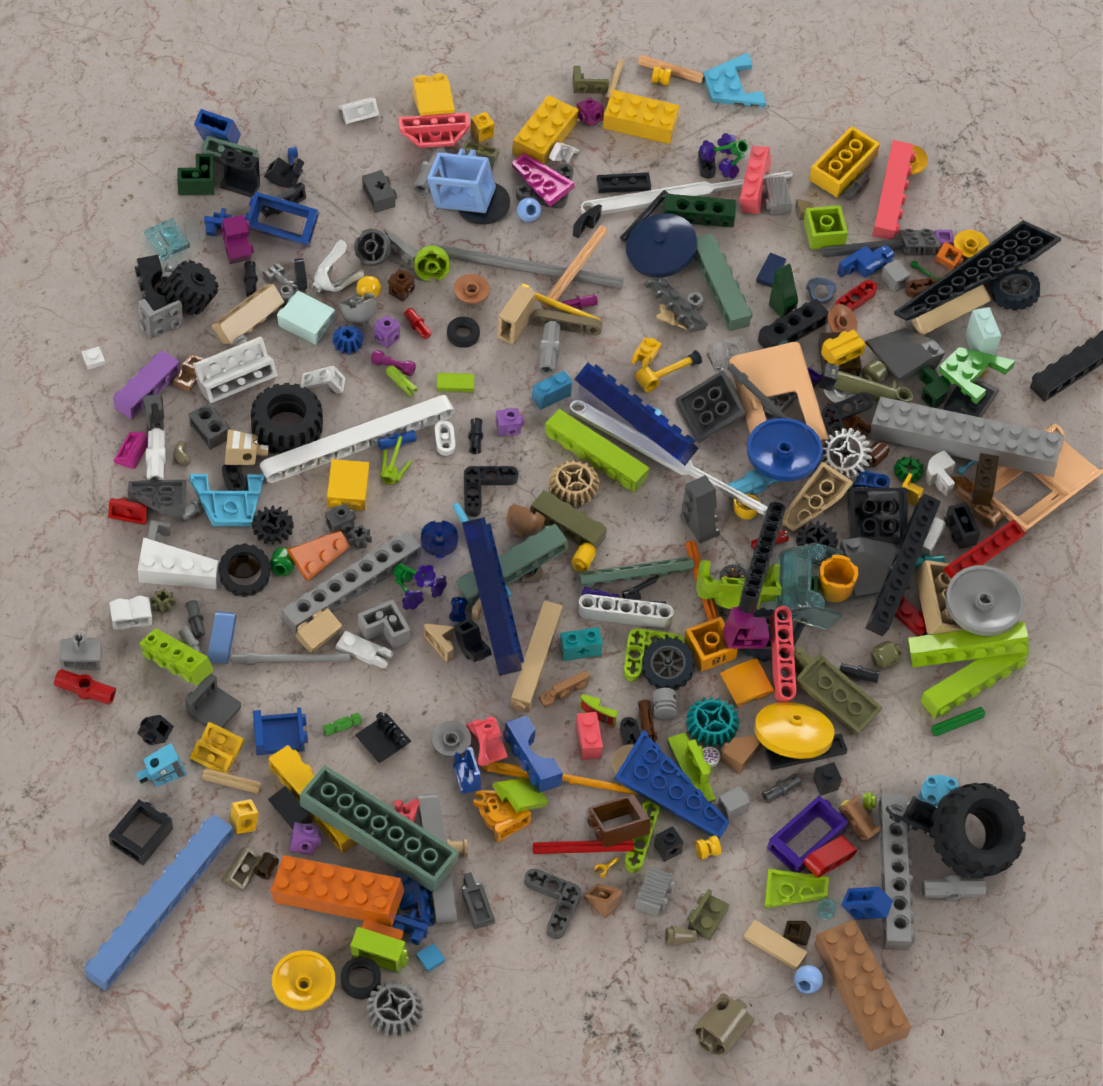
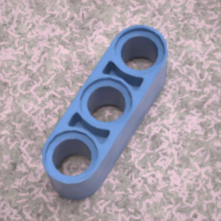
[208,611,236,664]

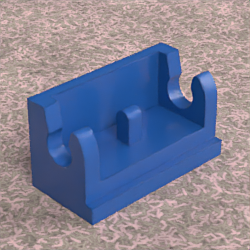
[453,747,481,794]

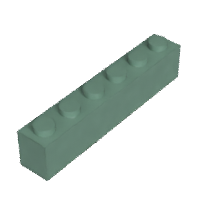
[694,233,753,331]
[456,524,569,607]

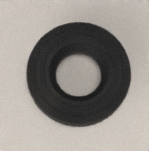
[447,316,480,348]

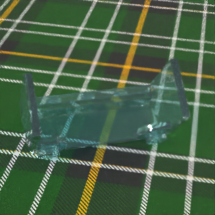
[776,543,843,630]

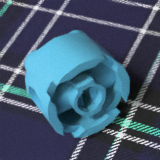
[918,775,959,806]

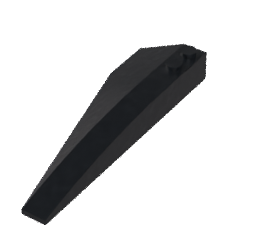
[894,220,1061,321]

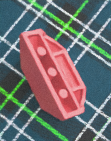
[398,112,470,148]

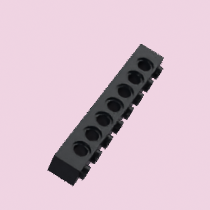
[865,493,941,637]

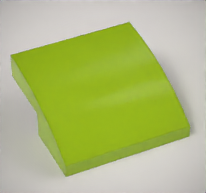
[492,778,549,812]

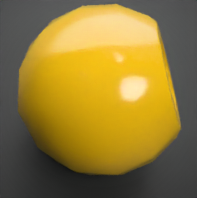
[356,275,381,298]

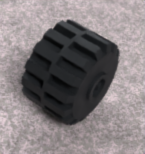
[163,260,219,315]

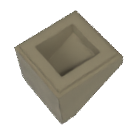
[795,199,814,220]

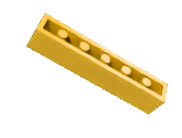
[268,745,357,853]

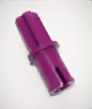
[561,293,598,310]

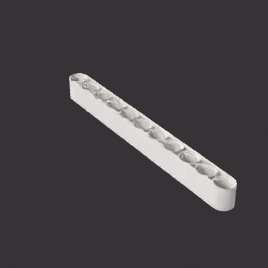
[260,395,455,483]

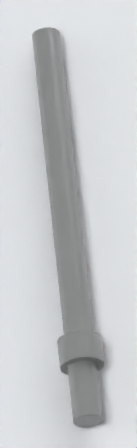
[231,652,350,664]

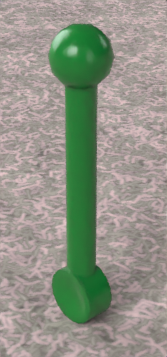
[911,261,941,280]

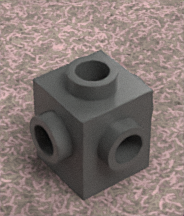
[325,504,356,533]

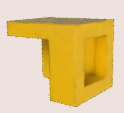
[901,473,924,506]

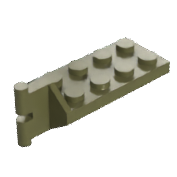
[794,646,883,736]

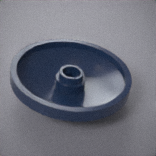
[626,214,698,277]

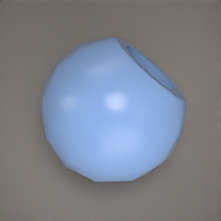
[517,197,541,223]
[794,965,823,994]

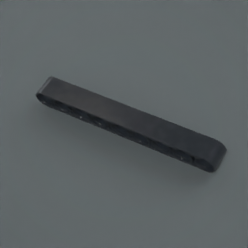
[739,502,785,613]

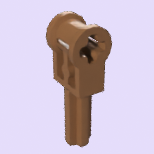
[954,488,1006,529]

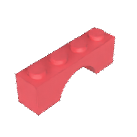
[740,146,772,214]

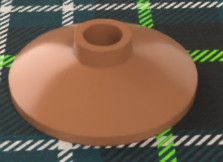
[454,274,490,304]
[828,304,857,332]

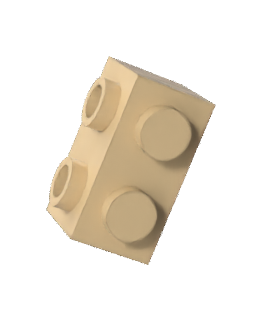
[296,608,343,654]

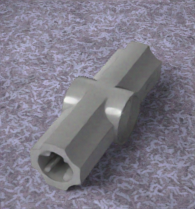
[414,147,448,195]
[539,321,560,375]
[922,875,986,902]

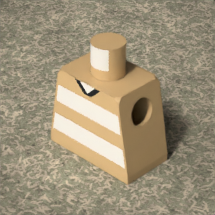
[225,429,269,465]

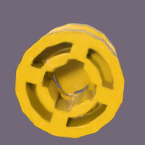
[651,66,672,86]
[695,835,721,860]

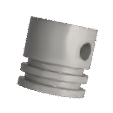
[653,688,677,720]

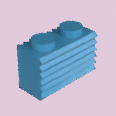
[531,371,573,410]

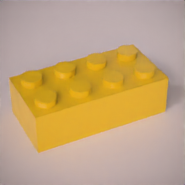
[603,90,680,144]
[512,95,578,165]
[809,126,880,198]

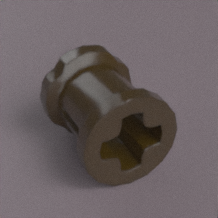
[254,852,279,880]

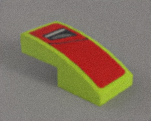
[580,694,618,727]

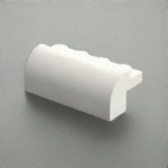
[193,337,278,403]

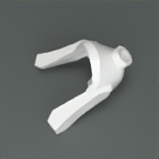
[311,240,364,293]

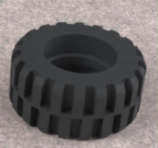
[251,383,323,454]

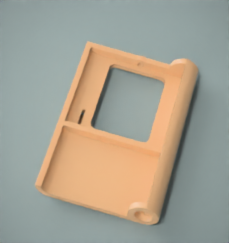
[729,342,830,448]
[973,424,1103,532]

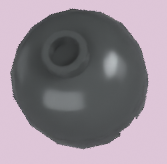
[354,228,391,265]

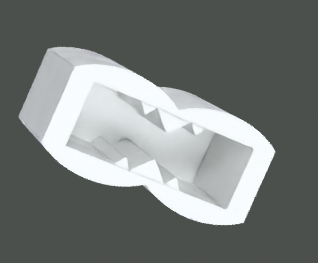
[109,596,152,630]

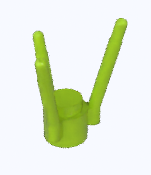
[380,436,412,485]

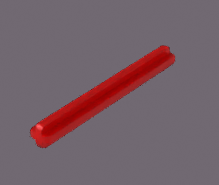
[533,839,634,854]

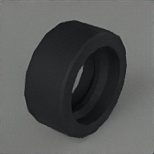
[341,956,381,999]

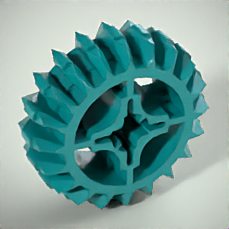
[686,696,740,747]

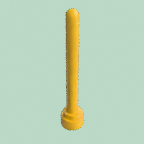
[521,283,601,321]

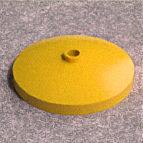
[754,702,834,759]

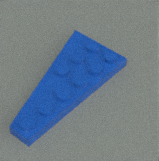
[614,730,729,840]

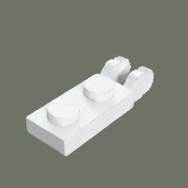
[336,631,393,668]

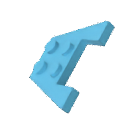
[703,53,766,108]
[189,474,264,526]

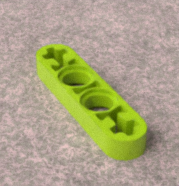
[625,800,660,873]

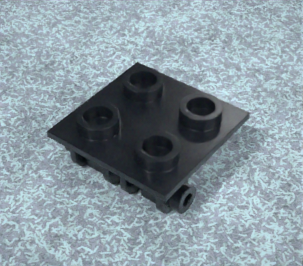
[355,712,411,763]

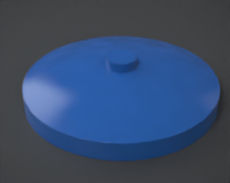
[747,418,823,482]

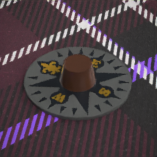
[720,564,747,580]

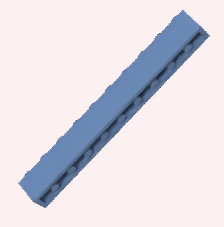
[85,814,234,991]

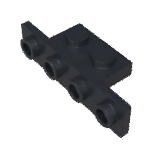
[886,796,937,838]

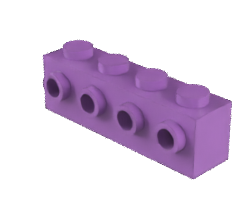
[113,350,180,420]

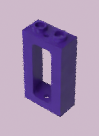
[767,795,849,873]

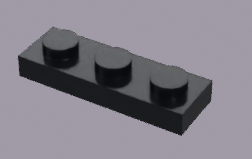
[596,172,651,193]

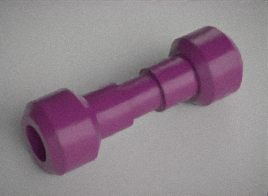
[371,350,416,376]

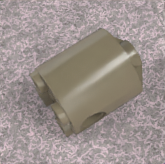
[693,993,754,1056]

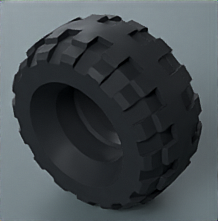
[930,782,1026,878]

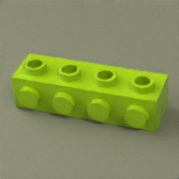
[139,628,214,686]

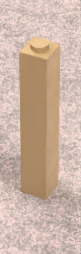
[510,601,563,712]

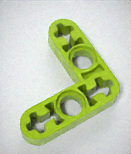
[623,628,685,682]

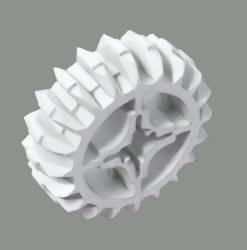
[822,428,872,479]

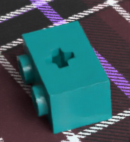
[559,627,603,661]

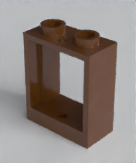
[587,794,650,848]

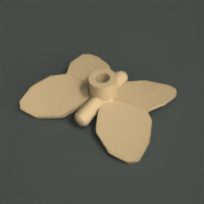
[656,304,688,330]

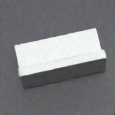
[338,97,379,124]

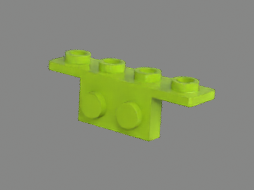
[667,733,716,803]

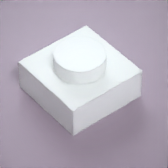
[81,347,105,370]

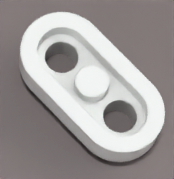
[435,421,455,456]

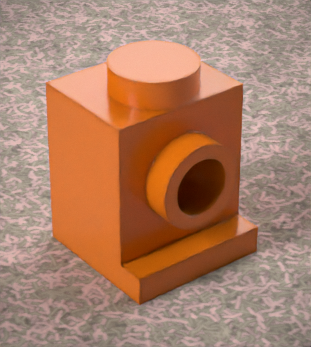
[934,242,963,270]

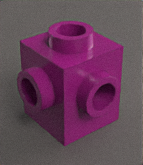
[576,98,604,126]

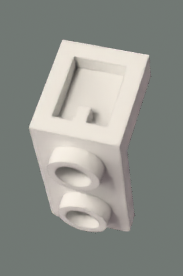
[301,365,345,394]

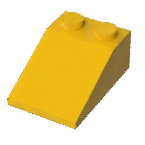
[412,73,455,116]

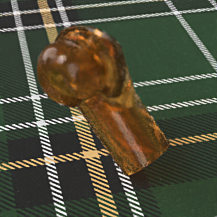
[950,476,973,493]

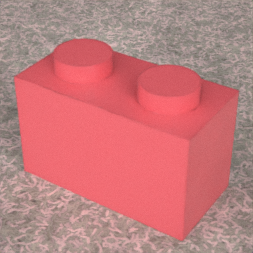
[575,712,603,760]

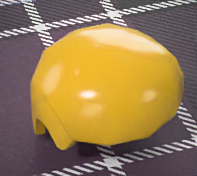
[733,494,761,520]

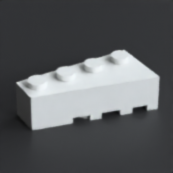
[138,537,219,589]

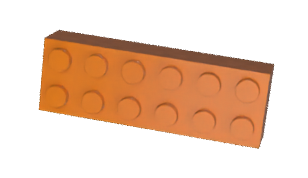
[270,855,404,926]

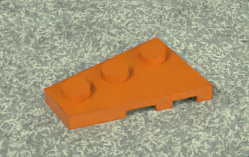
[286,530,350,581]

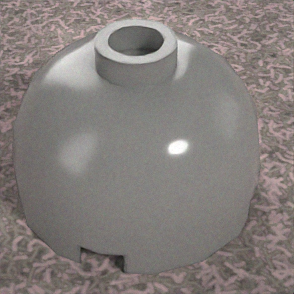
[339,293,377,325]

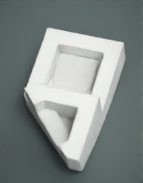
[548,142,580,164]

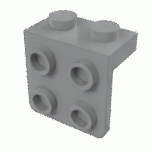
[137,299,183,339]

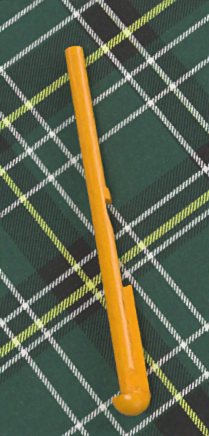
[482,762,638,795]

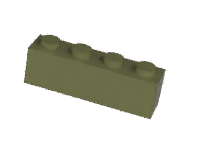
[530,490,607,549]

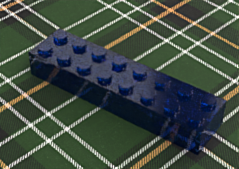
[462,517,524,676]

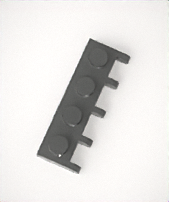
[644,277,708,333]

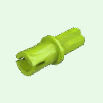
[386,365,418,397]

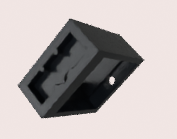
[109,799,173,865]

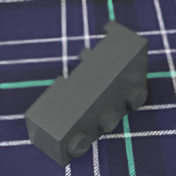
[680,475,720,544]

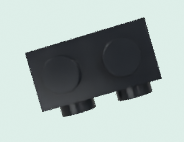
[944,502,980,549]

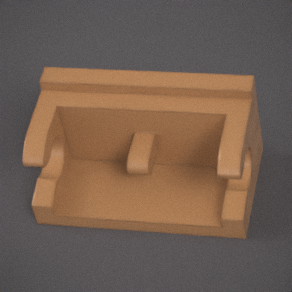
[838,795,882,842]

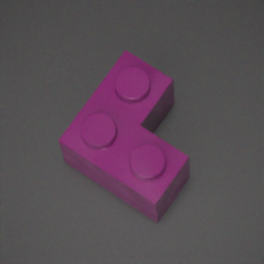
[221,215,254,264]
[723,606,770,649]

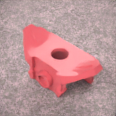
[465,717,508,766]

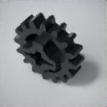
[252,505,294,545]
[796,521,838,560]

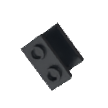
[219,148,260,197]

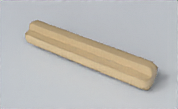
[202,769,261,794]

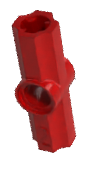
[54,669,116,705]

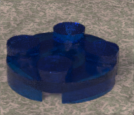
[420,520,459,558]

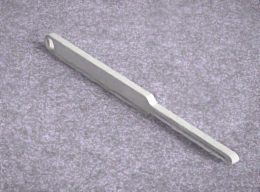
[580,171,793,215]
[570,400,767,515]

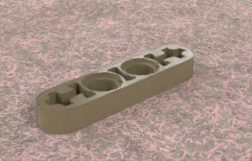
[531,309,603,336]

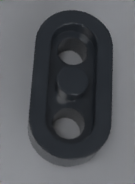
[222,463,247,491]

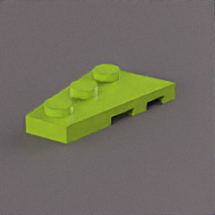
[764,869,829,909]

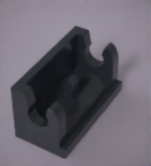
[268,785,313,830]

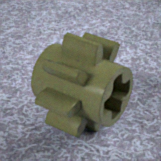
[151,589,176,614]

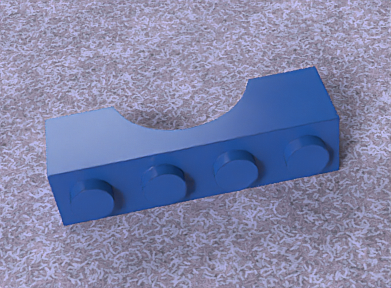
[503,716,563,793]

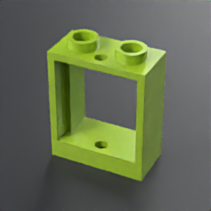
[350,926,409,973]

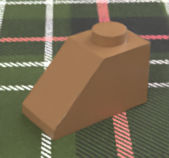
[721,735,763,774]

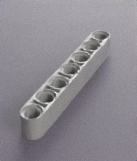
[417,793,457,924]

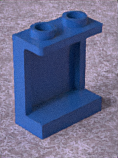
[253,707,308,755]

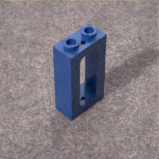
[245,192,320,247]

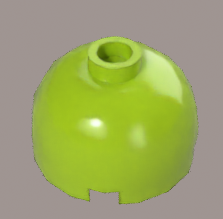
[414,245,450,281]

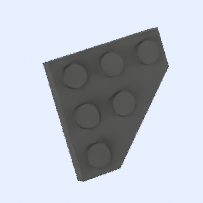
[128,480,187,516]

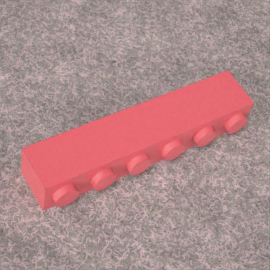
[872,140,915,240]

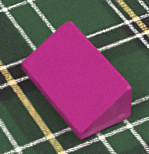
[114,432,148,469]

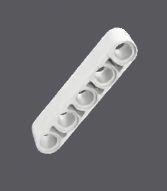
[578,594,674,629]

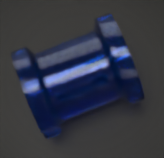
[449,597,468,623]

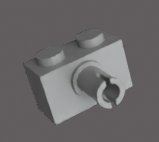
[59,632,103,670]

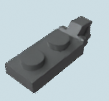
[462,872,495,929]

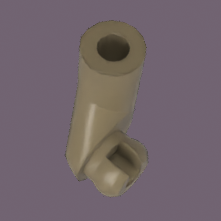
[173,441,191,466]

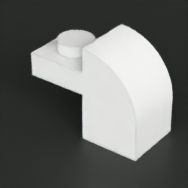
[925,450,956,496]

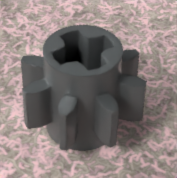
[348,525,372,550]

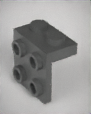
[185,673,241,728]

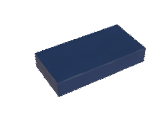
[756,253,786,288]

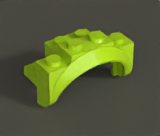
[696,560,782,609]

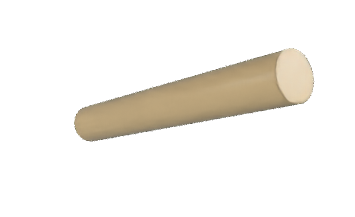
[605,60,624,102]

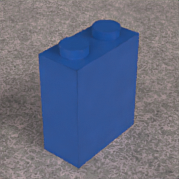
[194,109,241,144]

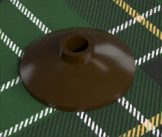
[228,545,261,578]

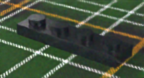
[765,733,847,770]

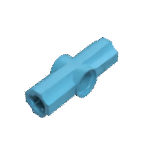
[727,469,779,499]

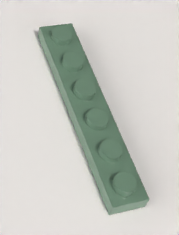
[577,556,694,586]

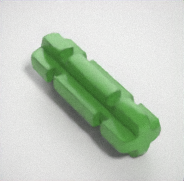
[323,713,362,736]

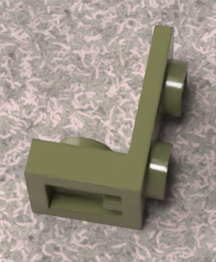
[573,66,609,93]

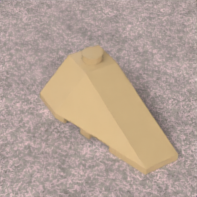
[782,462,853,532]

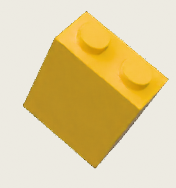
[327,459,369,511]

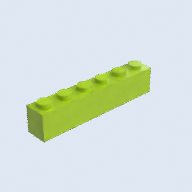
[545,409,649,493]
[908,622,1029,668]
[920,652,1029,719]

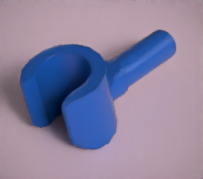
[287,147,298,165]

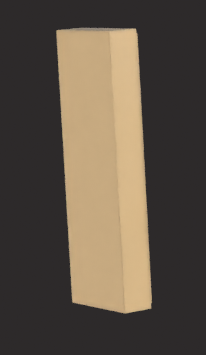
[743,920,808,970]

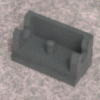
[143,394,164,431]

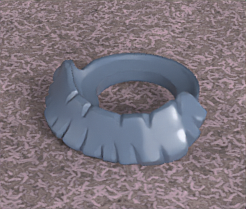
[806,277,837,304]

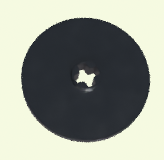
[458,183,510,224]

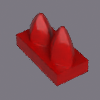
[108,497,148,525]

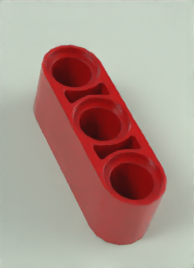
[803,835,857,878]

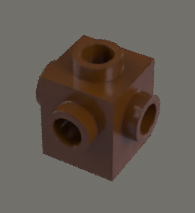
[388,269,415,302]

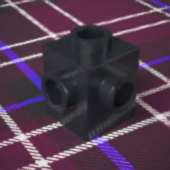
[137,715,174,745]

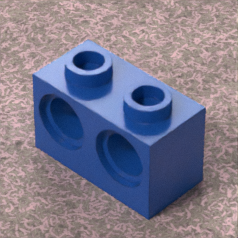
[841,887,893,920]

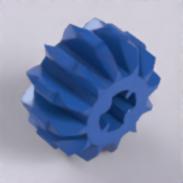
[332,324,364,355]

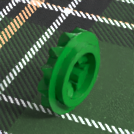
[894,456,924,483]

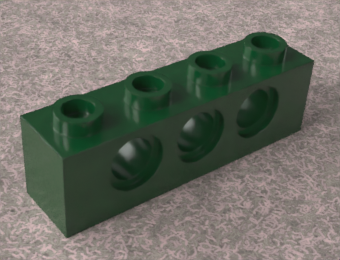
[663,193,736,227]

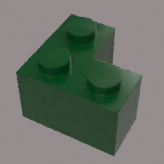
[177,154,215,195]

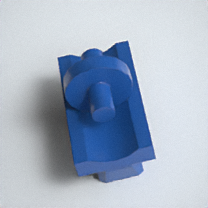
[204,208,232,236]
[391,909,429,945]

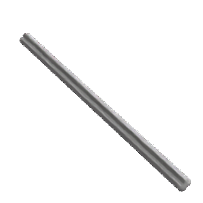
[431,244,624,288]

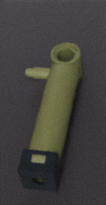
[819,363,913,403]

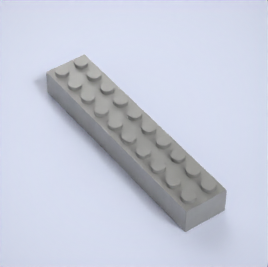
[871,397,1064,477]

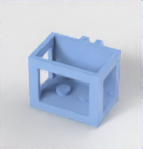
[427,149,496,213]

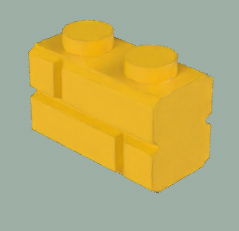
[821,330,866,366]

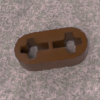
[905,277,938,298]

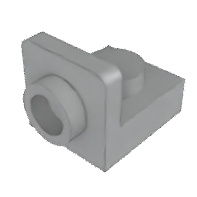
[147,520,171,542]

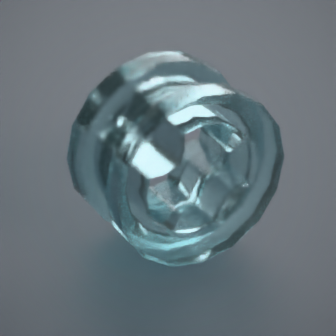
[817,899,836,920]

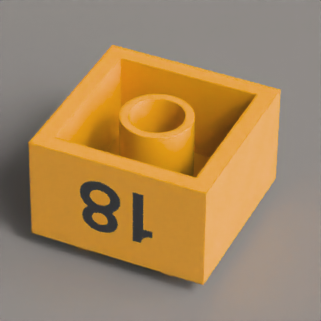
[684,617,738,672]

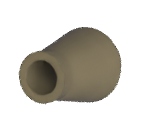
[665,925,697,946]

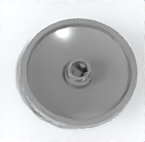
[945,565,1024,636]

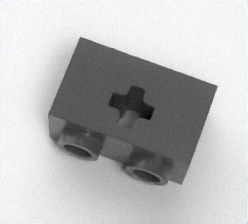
[362,170,397,213]

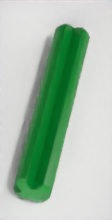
[931,707,985,736]

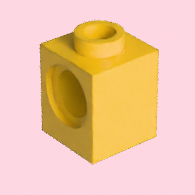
[470,112,495,143]
[229,799,259,834]

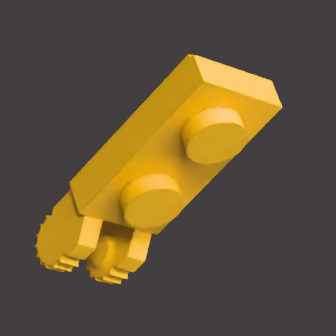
[631,337,662,368]

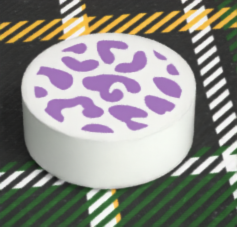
[703,747,720,768]

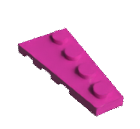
[512,153,575,207]

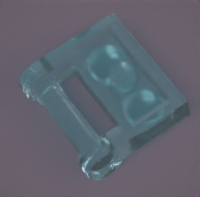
[144,218,190,260]

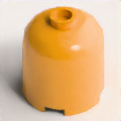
[818,555,858,603]

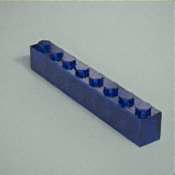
[574,362,699,466]

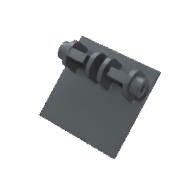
[899,228,941,255]

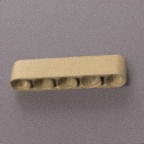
[911,285,991,335]

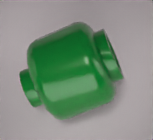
[269,547,295,576]

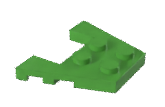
[939,347,1015,404]

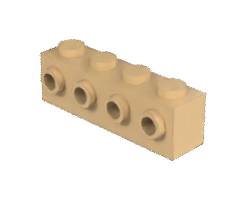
[211,284,285,345]

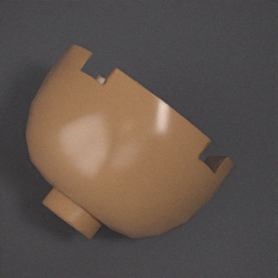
[506,504,546,539]

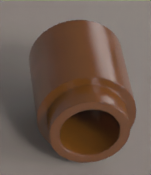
[866,441,890,468]

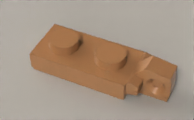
[538,670,590,708]

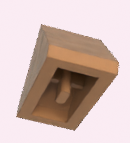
[583,883,622,918]

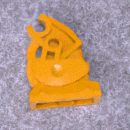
[473,790,531,843]

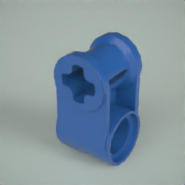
[852,470,890,488]

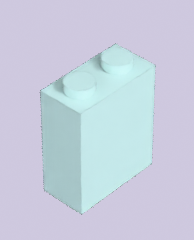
[277,291,335,345]
[965,307,1001,355]

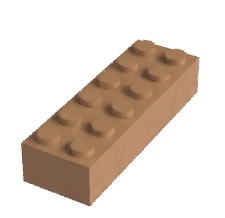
[814,919,911,1052]

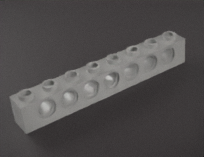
[282,531,421,635]
[879,793,915,950]

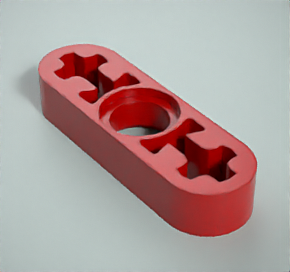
[835,280,877,312]

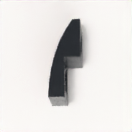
[573,204,602,238]

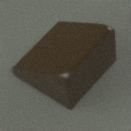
[783,921,811,946]

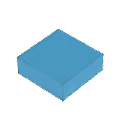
[416,943,445,972]

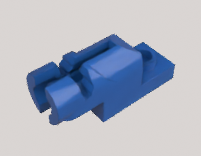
[837,245,894,278]

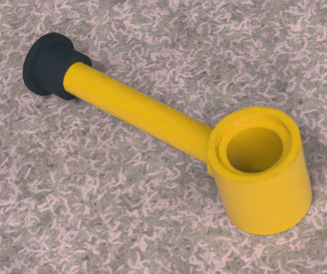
[634,350,702,392]

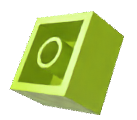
[803,205,848,249]

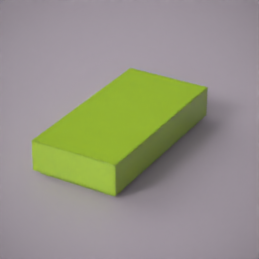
[437,372,474,393]

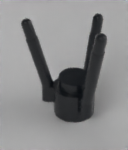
[622,575,666,604]

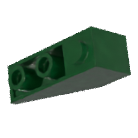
[769,264,798,318]

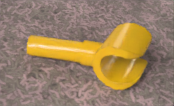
[594,857,619,878]

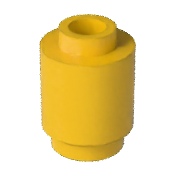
[571,543,596,572]

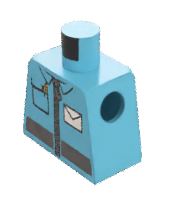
[136,743,187,786]

